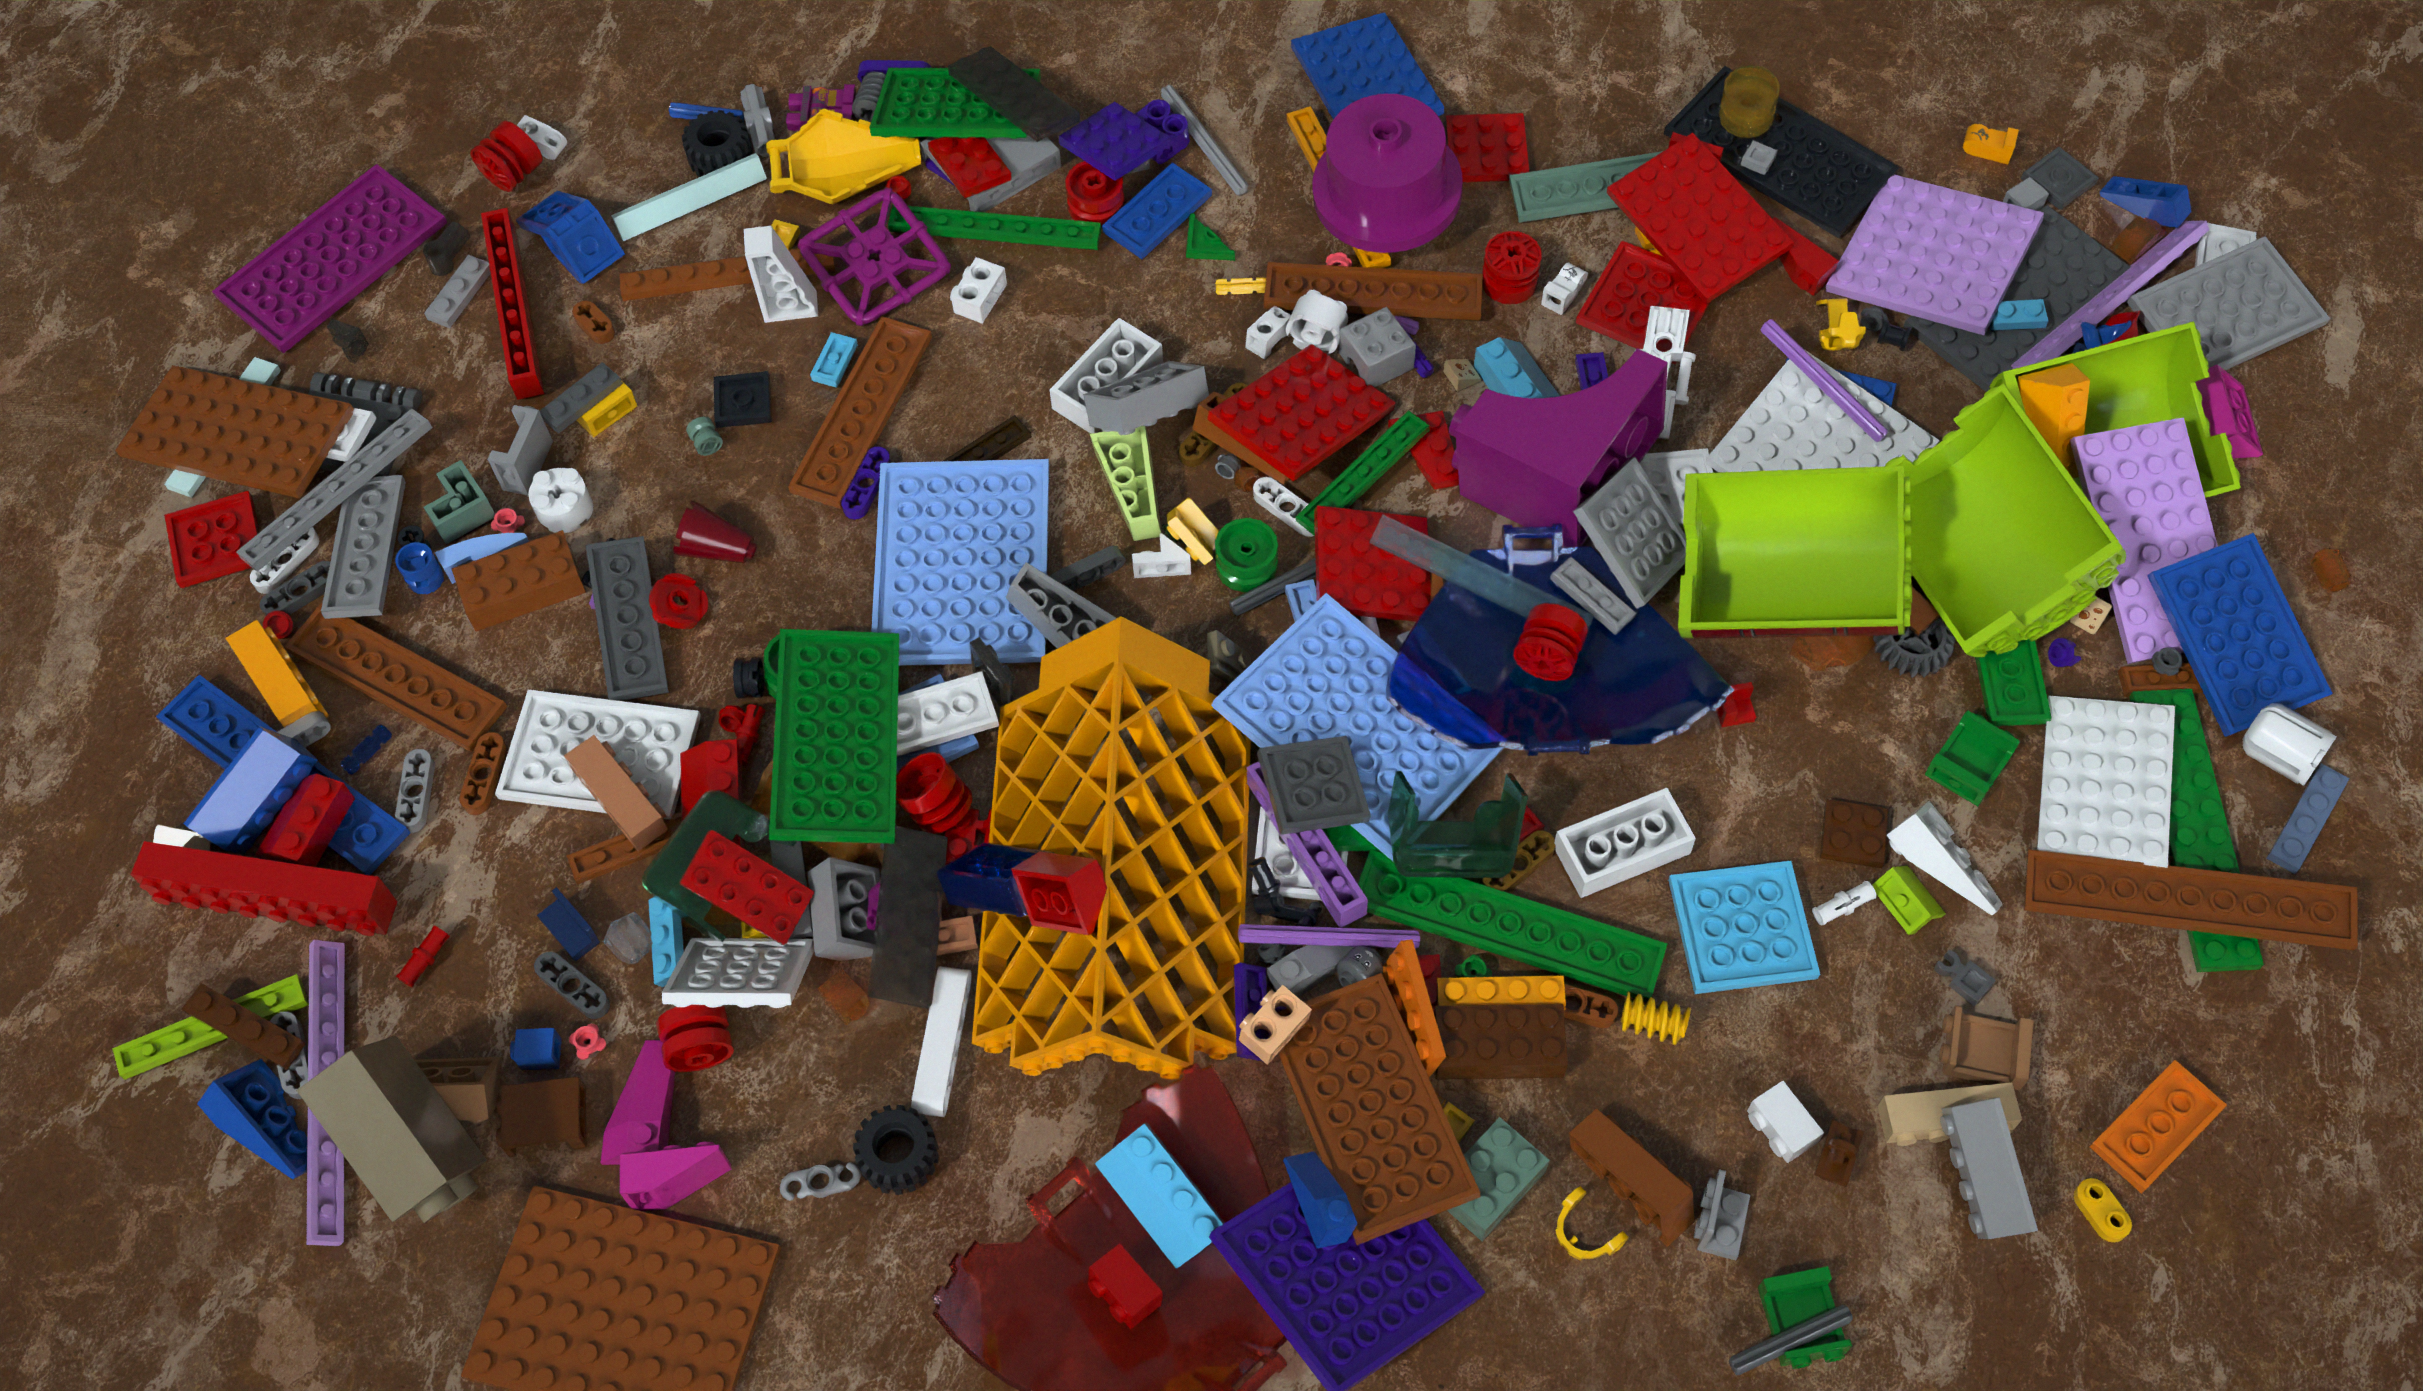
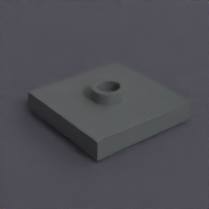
[2021,147,2099,210]

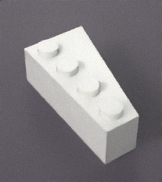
[744,226,818,323]

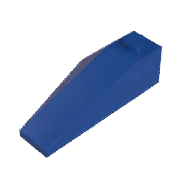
[197,1059,307,1179]

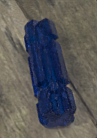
[340,724,392,775]

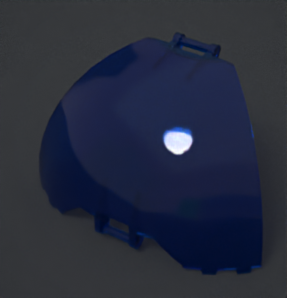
[1385,523,1734,756]

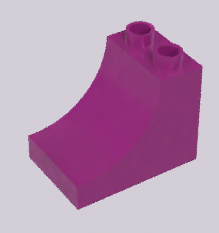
[1449,348,1668,552]

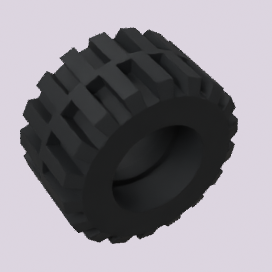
[682,110,753,177]
[853,1105,939,1195]

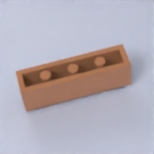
[564,735,668,851]

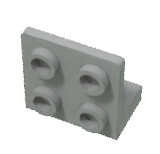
[1693,1169,1750,1261]

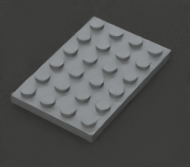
[2127,236,2330,370]

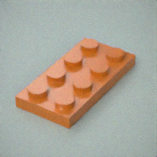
[1382,939,1446,1078]
[2090,1060,2227,1194]

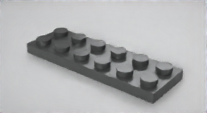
[586,536,669,701]

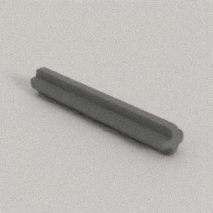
[1229,558,1316,616]
[1728,1304,1853,1375]

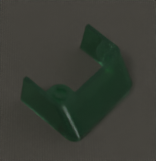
[1388,771,1528,878]
[642,790,797,942]

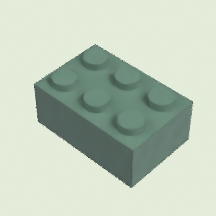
[1447,1117,1550,1241]

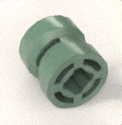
[686,416,723,456]

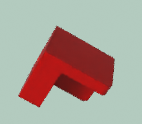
[1713,682,1756,727]

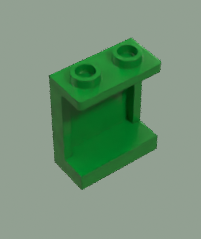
[1925,710,2020,807]
[1758,1266,1852,1369]

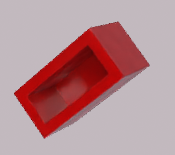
[1088,1243,1163,1329]

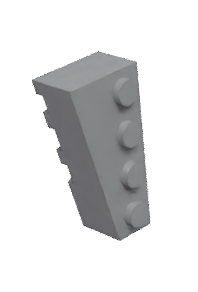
[1006,562,1117,649]

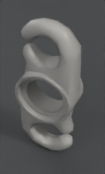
[780,1162,861,1201]

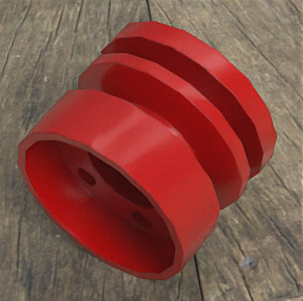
[470,120,543,192]
[1482,231,1542,304]
[1513,603,1588,681]
[896,752,972,834]

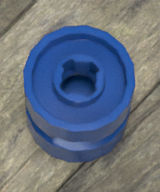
[395,542,444,594]

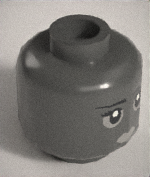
[1337,946,1383,987]

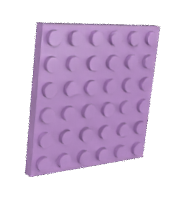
[1826,175,2044,335]

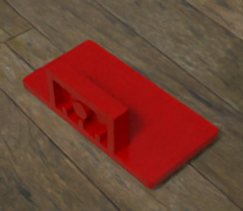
[680,830,814,945]

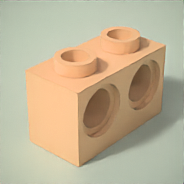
[1239,985,1312,1065]

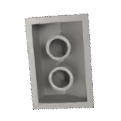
[808,857,887,961]

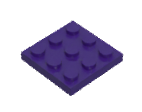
[1059,101,1171,181]

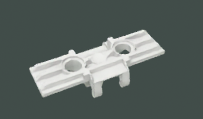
[1633,306,1696,439]

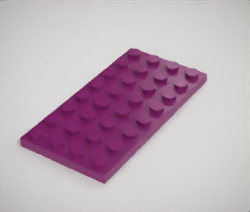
[212,164,447,353]

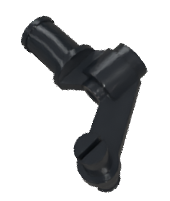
[1248,857,1322,927]

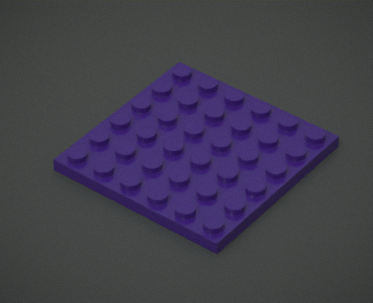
[1209,1182,1485,1391]

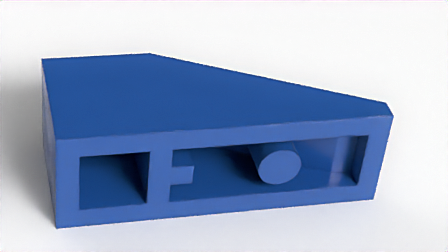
[2100,176,2192,228]
[1283,1151,1358,1249]

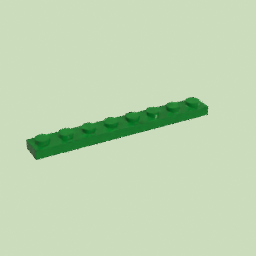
[888,205,1101,250]

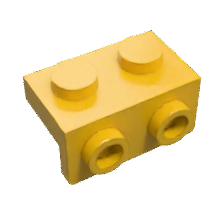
[1167,497,1219,565]

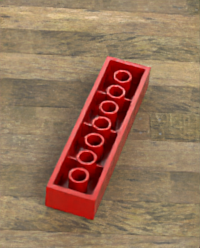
[130,841,398,936]

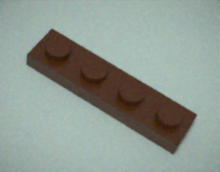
[181,983,306,1070]

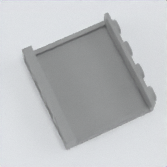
[920,120,1061,212]

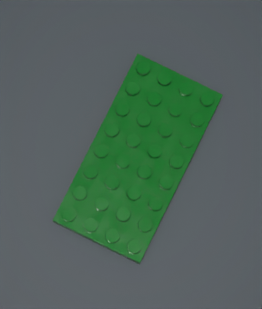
[769,629,899,844]

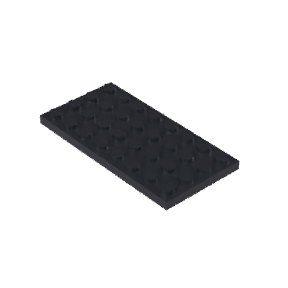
[1664,66,1899,238]

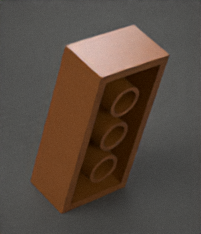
[452,530,587,631]

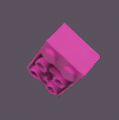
[620,1142,731,1212]

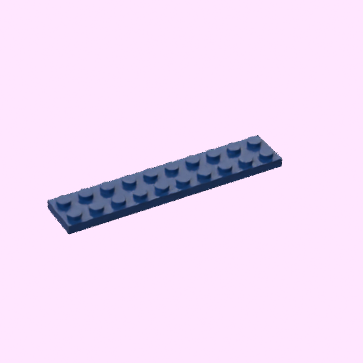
[156,675,410,875]

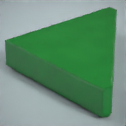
[1186,214,1235,261]

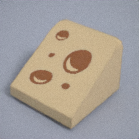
[1444,359,1481,392]
[2069,597,2112,634]

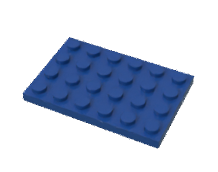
[1291,12,1444,120]
[2147,533,2333,737]

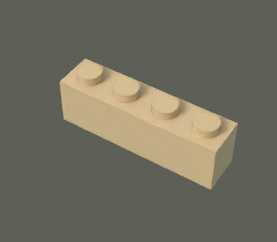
[1877,1082,2022,1146]

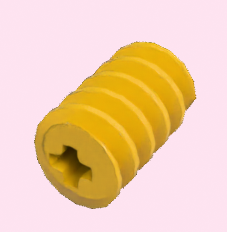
[1621,991,1691,1045]

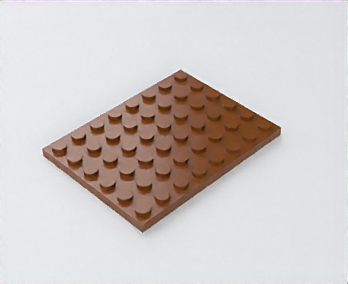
[461,1185,781,1391]

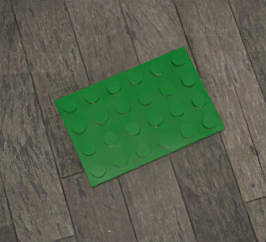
[869,68,1041,139]

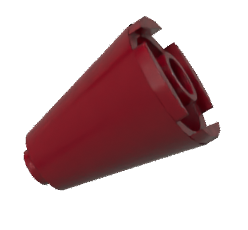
[673,501,757,563]

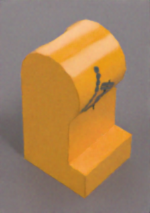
[1963,124,2019,165]

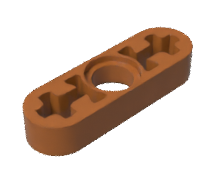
[459,732,507,815]
[1564,984,1618,1028]

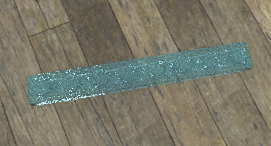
[1369,515,1594,628]

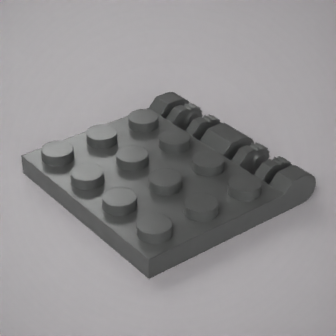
[308,372,422,477]

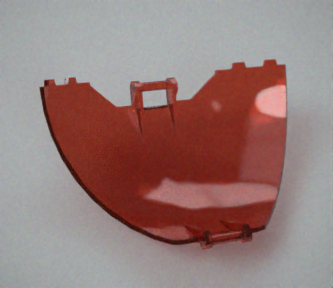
[932,1063,1287,1391]

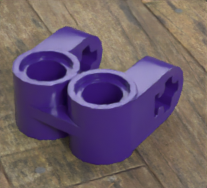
[1135,99,1190,164]

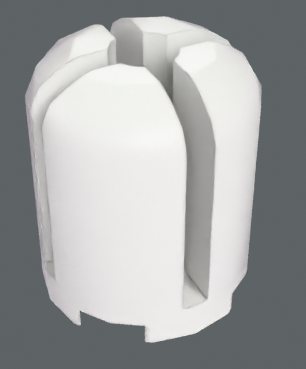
[2242,703,2337,786]

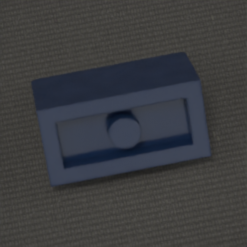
[537,887,600,962]

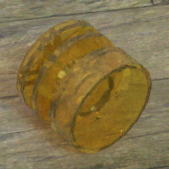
[1719,65,1780,138]

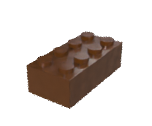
[1434,1004,1568,1080]

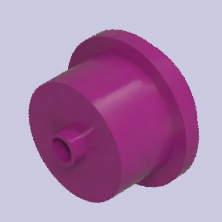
[1312,94,1463,253]

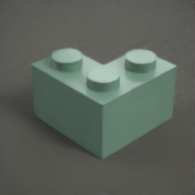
[423,460,495,544]

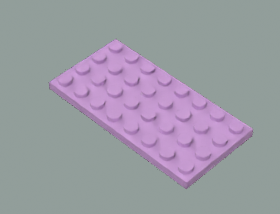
[2070,417,2218,664]

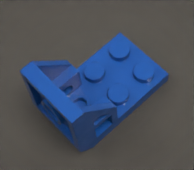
[516,191,625,284]

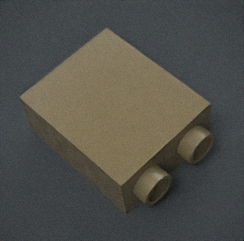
[296,1036,487,1223]

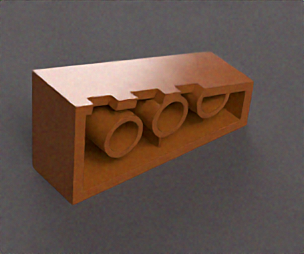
[1569,1108,1695,1247]

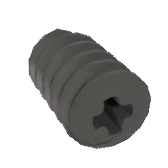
[852,71,886,122]

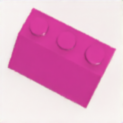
[2195,364,2263,458]

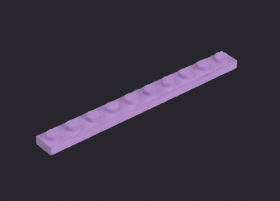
[2011,221,2209,369]
[306,940,345,1246]

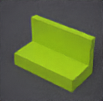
[1872,866,1946,935]

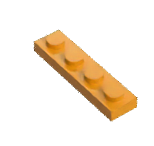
[1437,976,1566,1010]

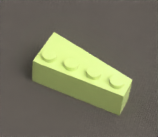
[1090,426,1162,541]

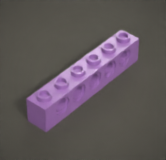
[1247,761,1368,928]

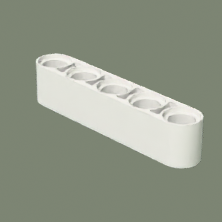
[911,966,972,1117]

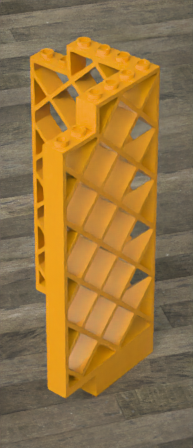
[972,616,1251,1080]

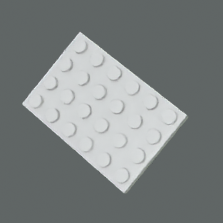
[495,690,701,819]
[2037,696,2175,868]

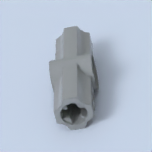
[740,84,775,157]

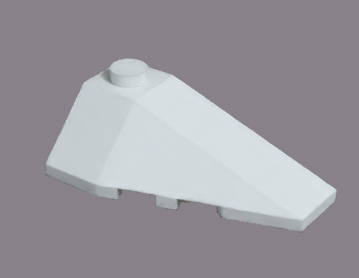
[1887,801,2003,915]

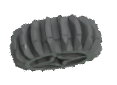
[1873,618,1955,678]

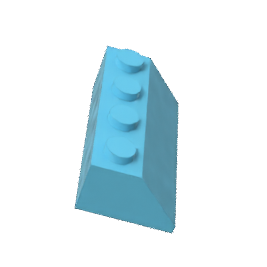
[1474,337,1560,398]
[1095,1122,1225,1269]

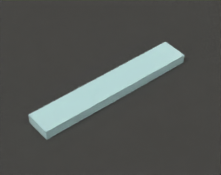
[611,153,767,241]
[165,357,281,498]

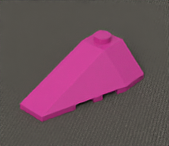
[601,1040,675,1165]

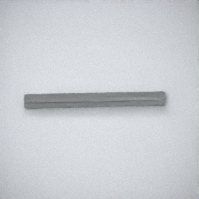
[1161,85,1248,196]

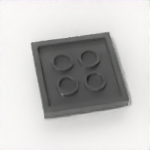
[1257,736,1371,835]

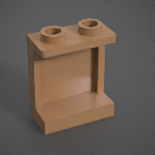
[1939,1005,2034,1091]

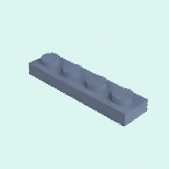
[2266,763,2350,874]

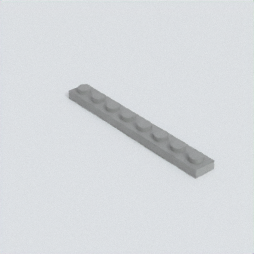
[236,409,433,572]

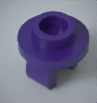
[2048,638,2081,668]

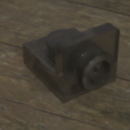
[327,319,369,364]

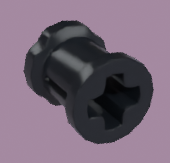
[1877,320,1912,351]
[398,525,432,550]

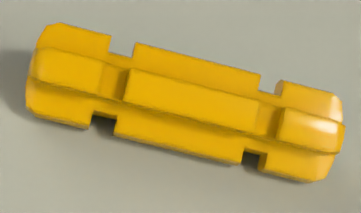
[1215,277,1266,295]

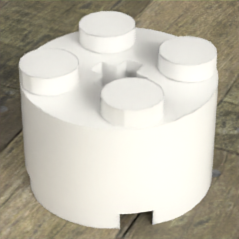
[1286,290,1348,354]
[528,468,593,533]

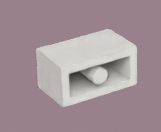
[1747,1081,1824,1163]

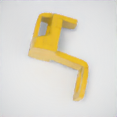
[1816,298,1866,351]

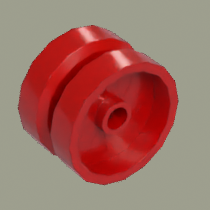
[1065,161,1125,228]
[656,1004,734,1072]

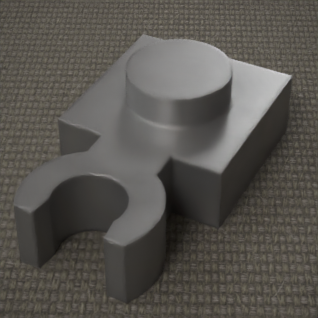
[1934,950,1996,1006]

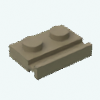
[1207,630,1251,685]

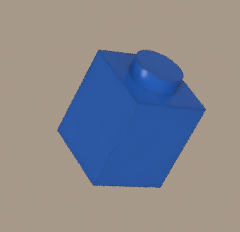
[510,1028,562,1070]

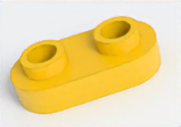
[2074,1178,2132,1242]

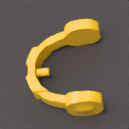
[1555,1186,1629,1260]

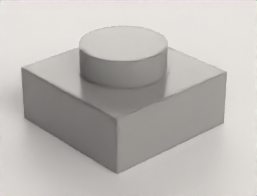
[1741,140,1778,175]

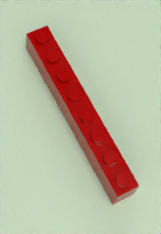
[481,208,544,400]

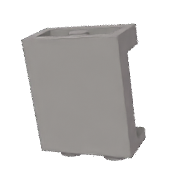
[488,405,553,496]

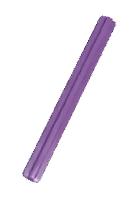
[1761,319,1888,442]
[1238,924,1420,949]

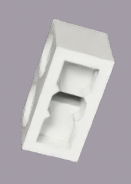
[950,257,1007,324]

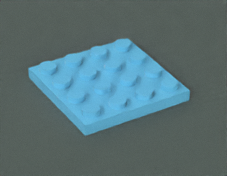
[1668,861,1820,994]

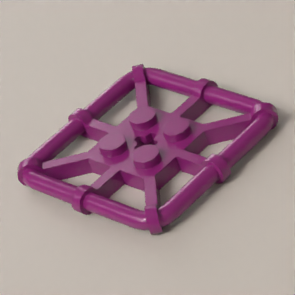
[798,187,951,326]

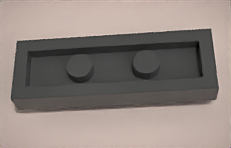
[540,362,623,434]

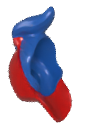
[2081,310,2141,349]

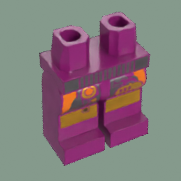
[786,84,856,131]

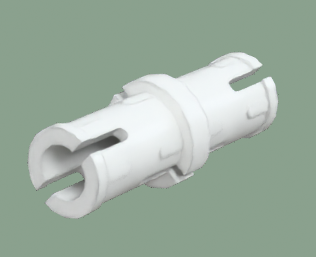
[1812,881,1876,926]

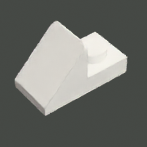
[1132,533,1191,578]

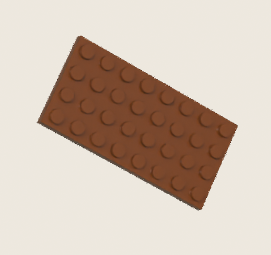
[115,365,354,499]
[1270,973,1481,1245]

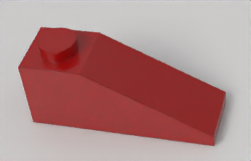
[1773,217,1839,296]

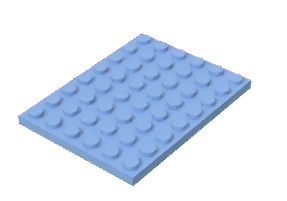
[871,459,1049,666]
[1211,593,1507,863]

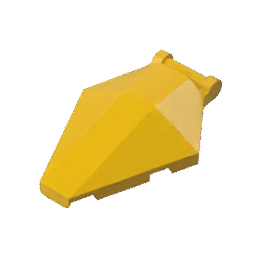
[766,108,921,205]

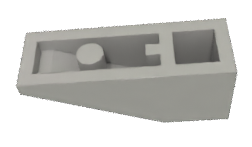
[1267,945,1354,998]

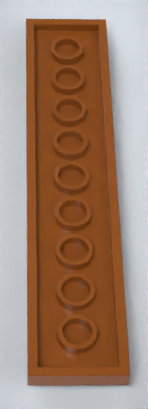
[2024,849,2358,950]

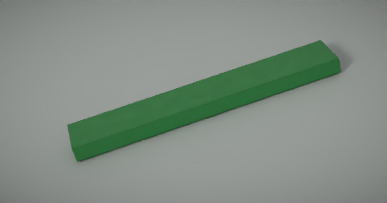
[1296,410,1430,536]

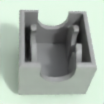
[1339,306,1416,388]

